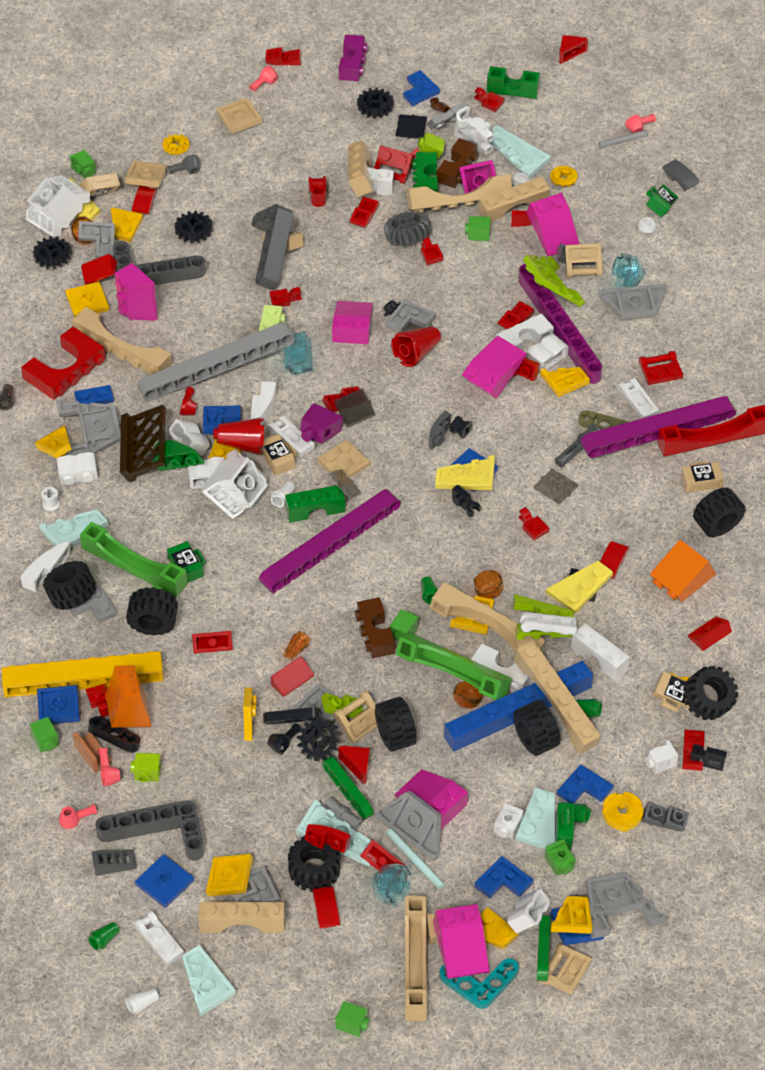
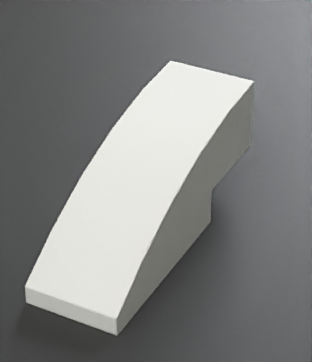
[250,381,277,425]
[21,541,71,592]

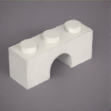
[496,314,554,350]
[571,623,630,681]
[471,644,532,693]

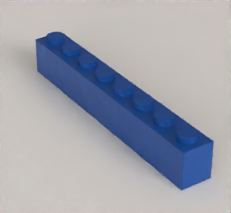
[444,660,593,752]

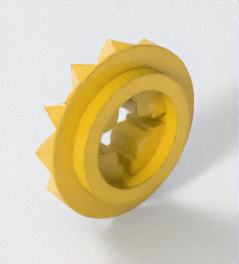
[162,133,190,155]
[550,166,578,188]

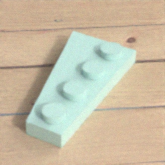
[490,125,551,179]
[296,799,370,867]

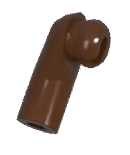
[430,97,450,113]

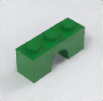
[487,66,540,99]
[412,152,438,192]
[285,484,345,523]

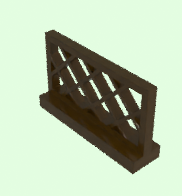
[120,404,166,482]

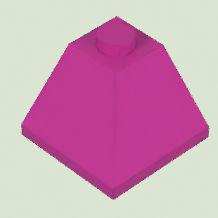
[459,160,496,194]

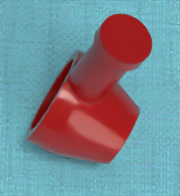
[179,387,197,416]

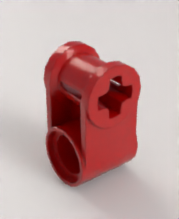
[308,176,327,207]

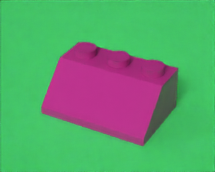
[115,263,158,321]

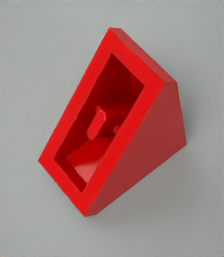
[559,35,588,64]
[338,746,370,785]

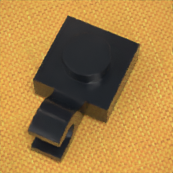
[452,484,480,517]
[690,744,727,771]

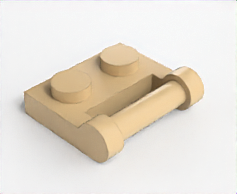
[565,243,603,278]
[333,691,377,743]
[540,944,592,995]

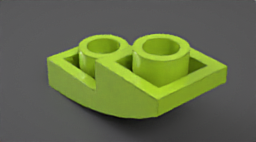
[321,692,364,718]

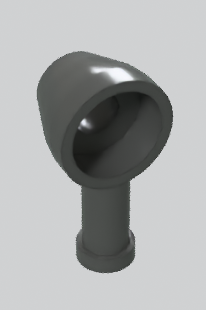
[168,155,200,174]

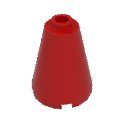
[391,326,441,367]
[213,418,264,455]

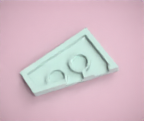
[39,509,108,548]
[516,787,555,849]
[182,945,236,1017]

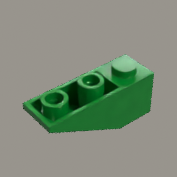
[152,440,205,471]

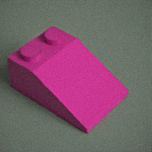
[526,193,580,257]
[332,301,373,344]
[462,335,527,399]
[394,769,468,831]
[433,904,489,979]

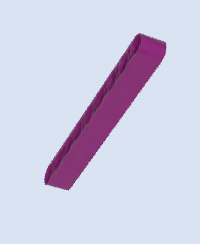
[518,264,602,384]
[580,396,737,458]
[258,489,401,593]

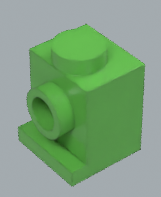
[70,149,96,179]
[545,839,576,876]

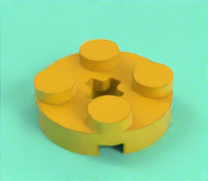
[602,792,643,832]

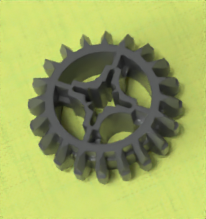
[384,210,432,246]

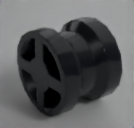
[450,416,472,439]

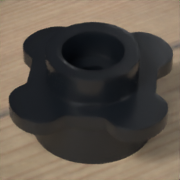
[383,299,401,316]

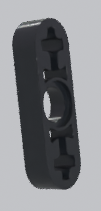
[263,707,319,725]
[88,716,141,753]

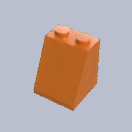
[650,539,716,602]
[105,666,151,728]

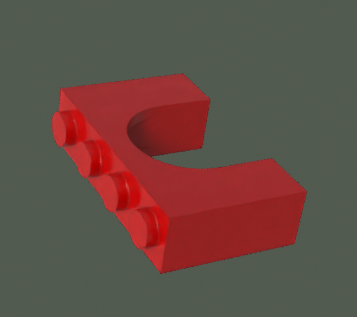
[21,326,105,400]

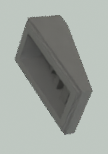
[92,849,137,876]

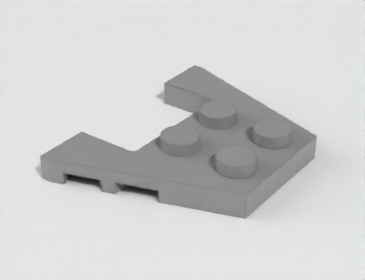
[56,399,121,456]
[586,872,668,939]

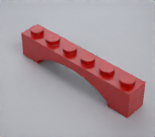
[657,405,765,457]

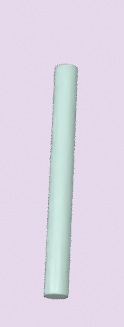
[386,829,445,890]

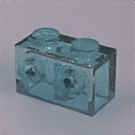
[283,331,313,375]

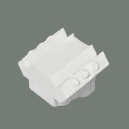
[26,176,90,237]
[201,449,268,519]

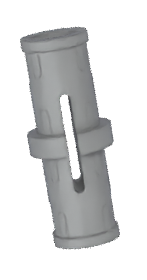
[323,797,362,831]

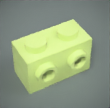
[259,305,286,331]

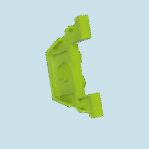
[523,255,585,307]
[513,594,574,640]

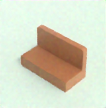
[72,732,112,773]

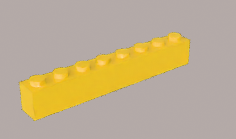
[1,651,164,697]

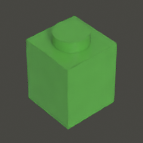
[465,216,490,241]
[390,609,418,641]
[29,717,59,753]
[335,1001,370,1037]

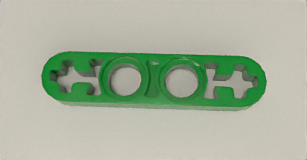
[322,756,374,820]
[537,915,550,982]

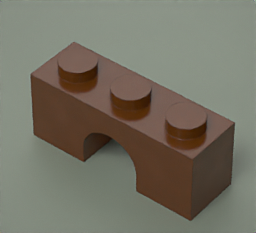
[437,138,479,188]
[354,597,395,659]

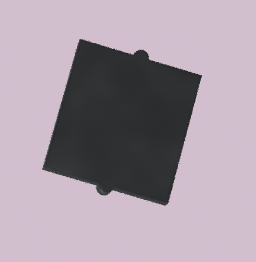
[396,114,427,139]

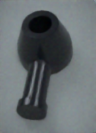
[267,723,301,755]

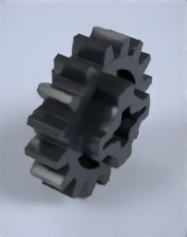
[357,87,394,119]
[174,210,213,244]
[33,236,72,269]
[297,717,341,762]

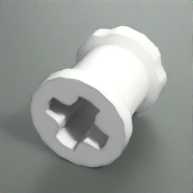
[41,487,60,511]

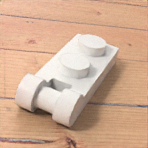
[617,378,659,419]
[267,416,315,458]
[520,612,577,635]
[133,911,184,966]

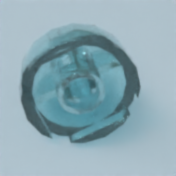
[612,253,645,288]
[372,863,411,907]

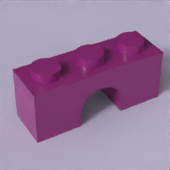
[339,34,368,82]

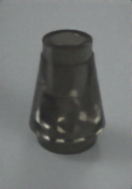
[0,384,14,410]

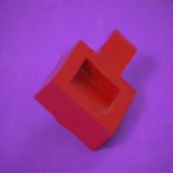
[474,87,505,112]
[420,236,443,265]
[269,287,302,307]
[518,507,549,541]
[85,684,109,717]

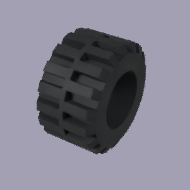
[693,487,746,538]
[43,561,97,610]
[126,587,178,636]
[683,666,738,720]
[375,696,417,752]
[513,700,560,756]
[288,836,340,892]

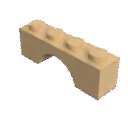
[348,141,373,197]
[478,177,550,222]
[199,902,285,933]

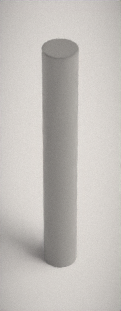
[598,130,648,148]

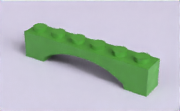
[80,522,187,597]
[395,634,512,700]

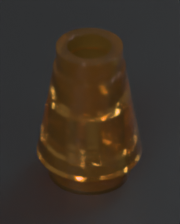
[283,631,310,661]

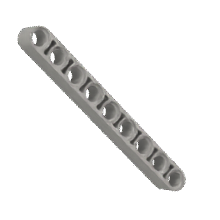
[138,322,295,401]

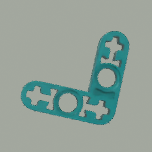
[439,958,519,1009]

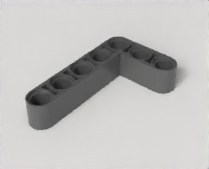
[252,204,293,290]
[113,241,206,285]
[95,800,204,861]

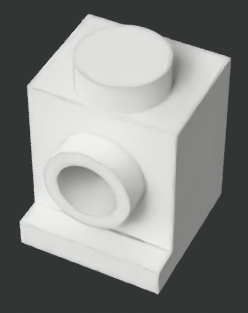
[645,740,678,774]
[494,803,523,840]

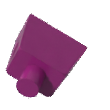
[300,403,343,443]

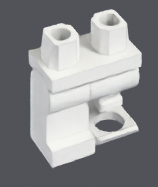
[454,106,494,155]

